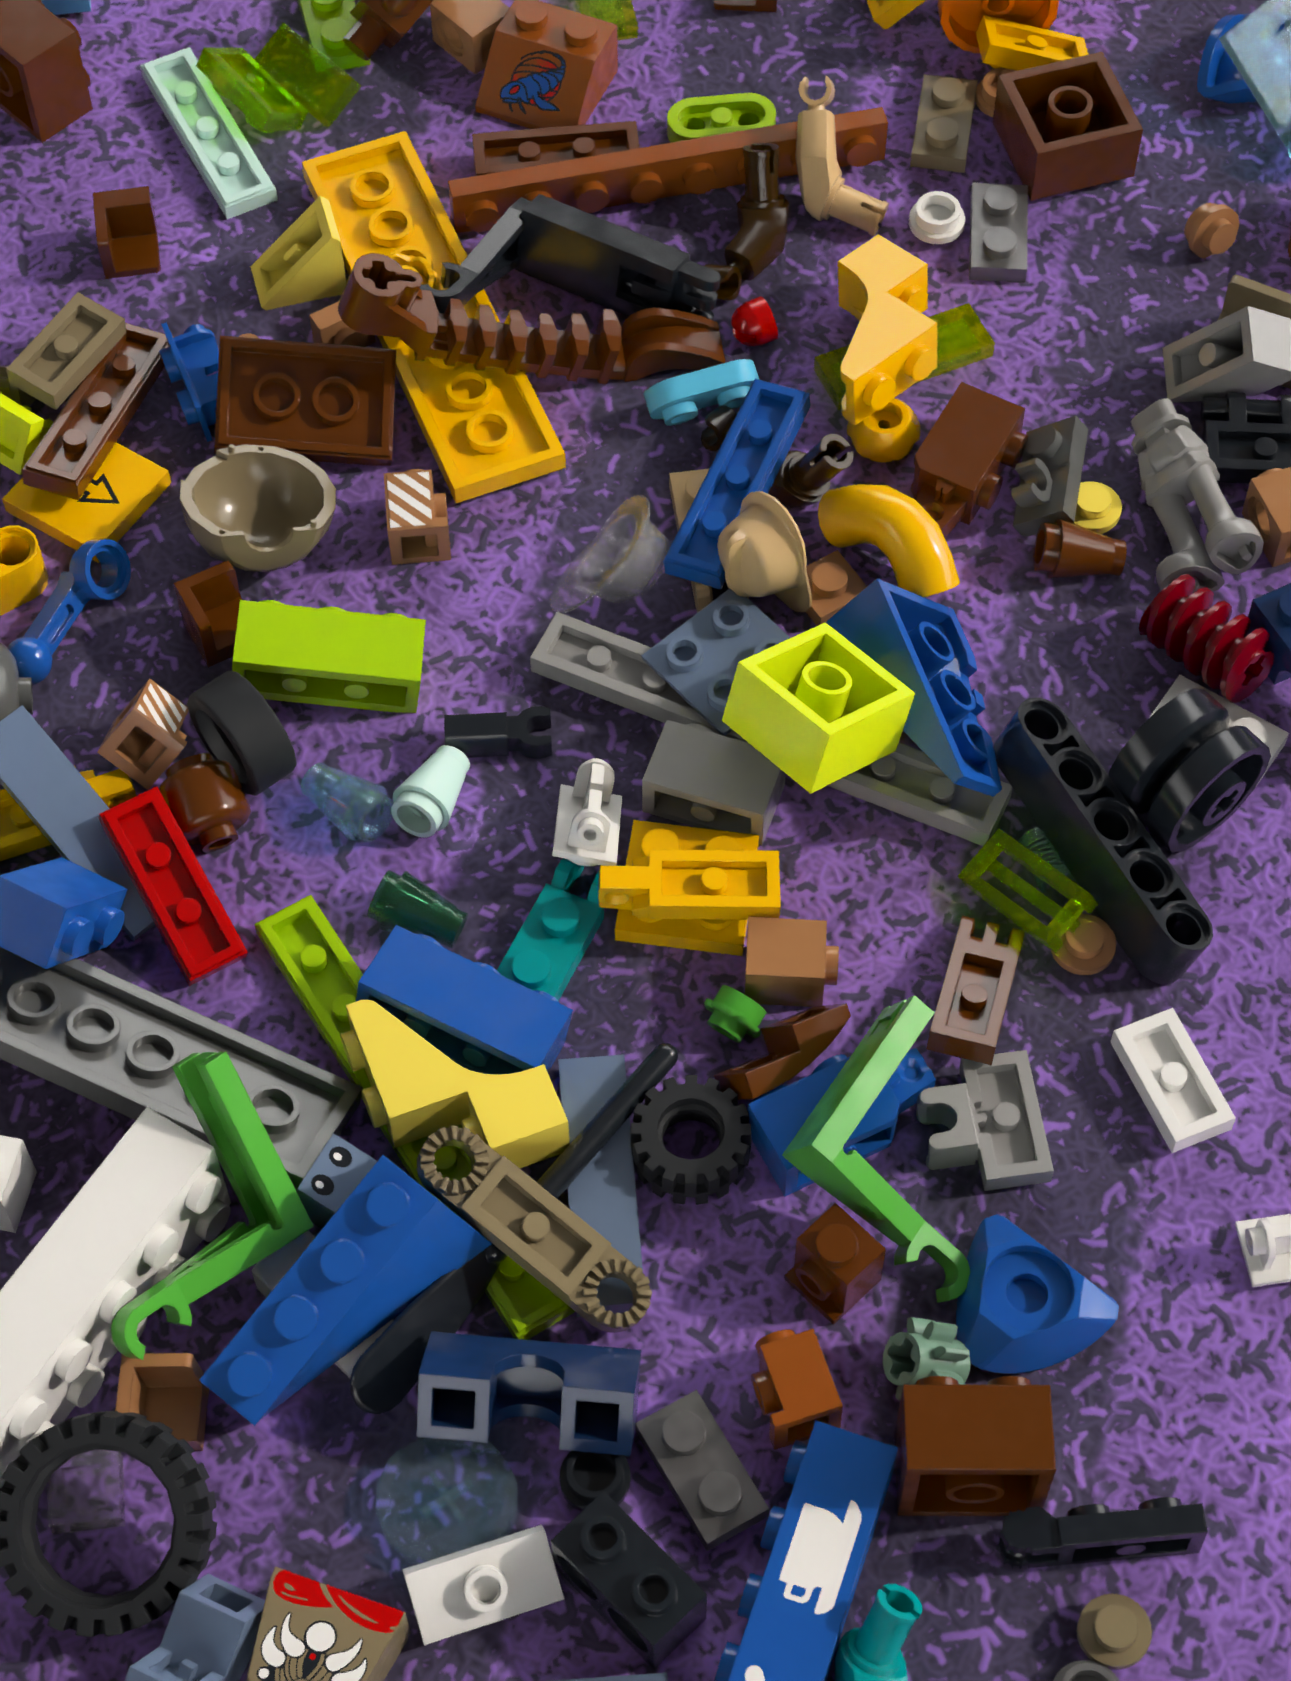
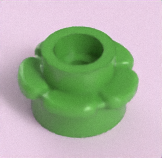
[704,985,767,1043]

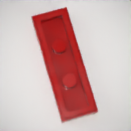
[99,786,248,986]

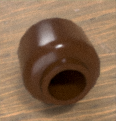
[159,753,251,852]

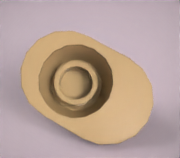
[717,491,812,612]

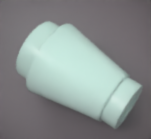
[391,745,470,838]

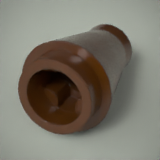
[1033,519,1127,578]

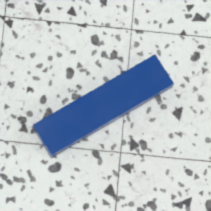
[663,379,811,589]

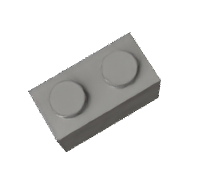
[642,719,786,846]

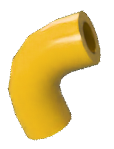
[818,484,960,597]

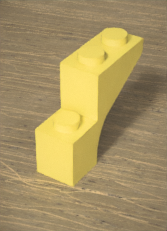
[340,1000,570,1168]

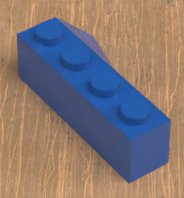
[199,1155,492,1426]

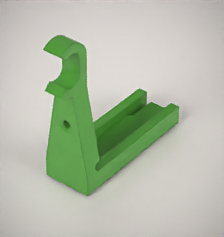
[782,995,970,1303]
[111,1051,313,1360]

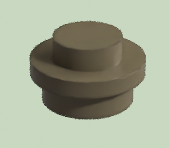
[1077,1594,1152,1670]

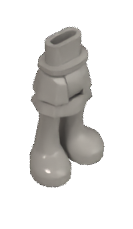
[1131,399,1264,593]

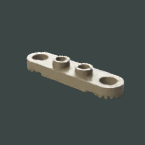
[417,1125,652,1333]

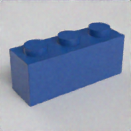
[356,925,573,1075]

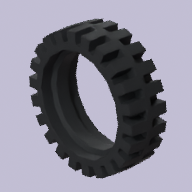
[0,1411,217,1637]

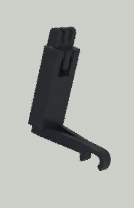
[420,194,721,320]

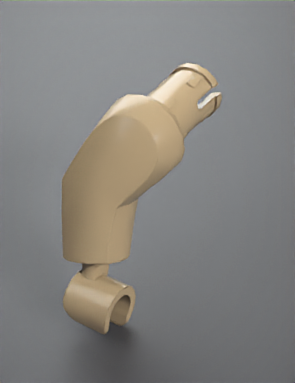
[796,76,889,236]

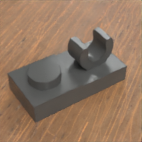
[1011,415,1089,536]

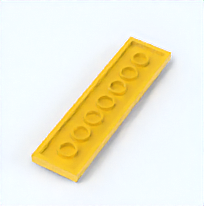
[302,131,566,504]

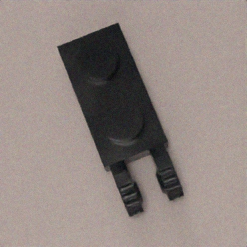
[996,1497,1208,1569]

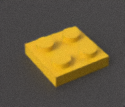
[615,820,759,956]

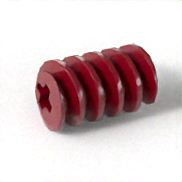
[1139,574,1274,703]

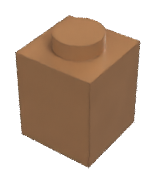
[745,917,839,1007]

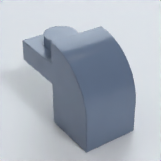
[125,1574,265,1681]

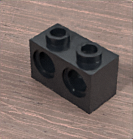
[551,1491,707,1669]

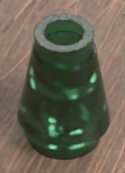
[367,870,468,948]

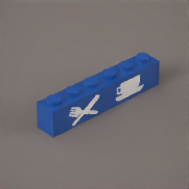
[714,1420,898,1681]

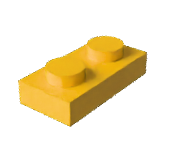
[976,15,1088,71]

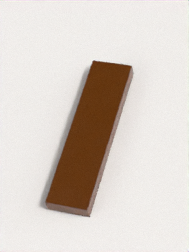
[22,323,173,501]

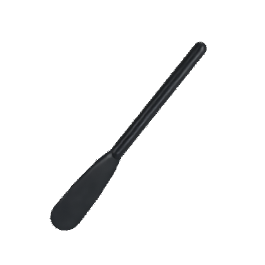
[349,1043,678,1415]

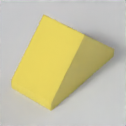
[250,196,346,310]

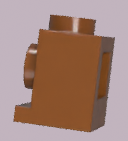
[751,1329,843,1450]

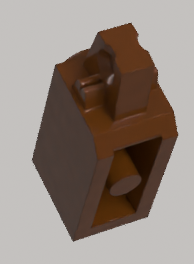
[911,382,1028,538]

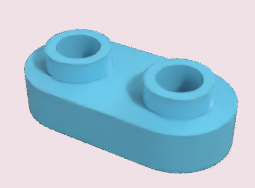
[643,359,760,425]

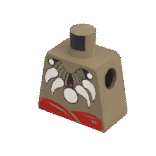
[247,1567,411,1681]

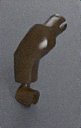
[704,143,789,300]
[701,406,854,507]

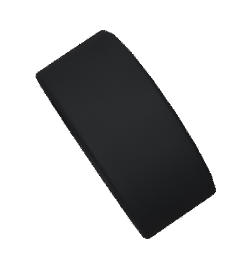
[187,671,297,796]

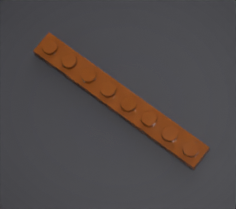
[448,107,888,233]

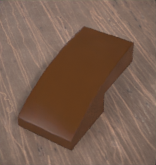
[714,1003,851,1100]

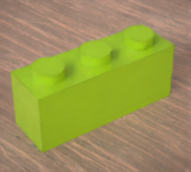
[232,600,426,713]

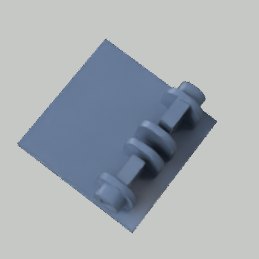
[642,588,790,736]

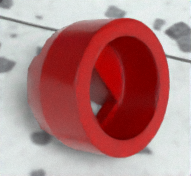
[731,296,778,347]

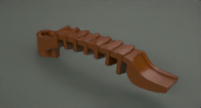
[338,253,726,384]

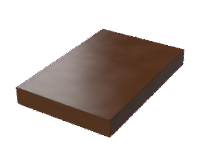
[214,335,396,466]

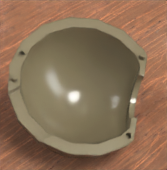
[180,444,336,572]

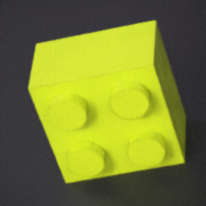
[722,622,915,794]

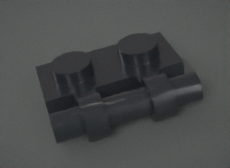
[1200,392,1291,484]

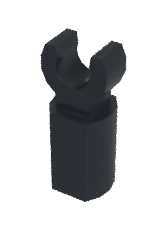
[444,706,552,759]

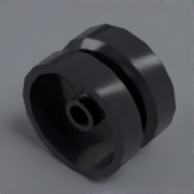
[1108,688,1271,852]

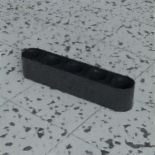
[993,697,1213,984]

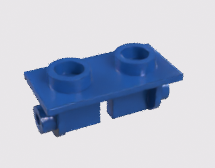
[159,322,219,442]

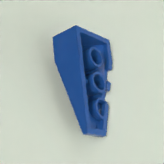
[826,578,1002,797]

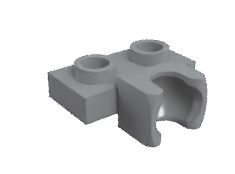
[916,1050,1054,1191]

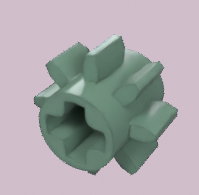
[883,1317,970,1400]

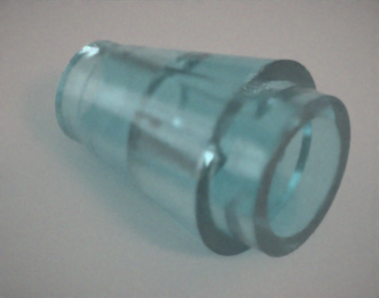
[301,763,394,842]

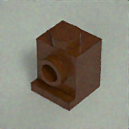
[784,1203,886,1325]

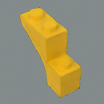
[838,234,938,425]

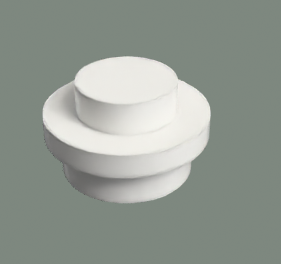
[909,191,965,244]

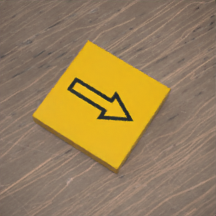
[2,442,171,563]

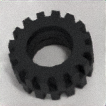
[630,1075,751,1205]

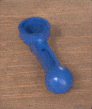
[7,539,131,685]

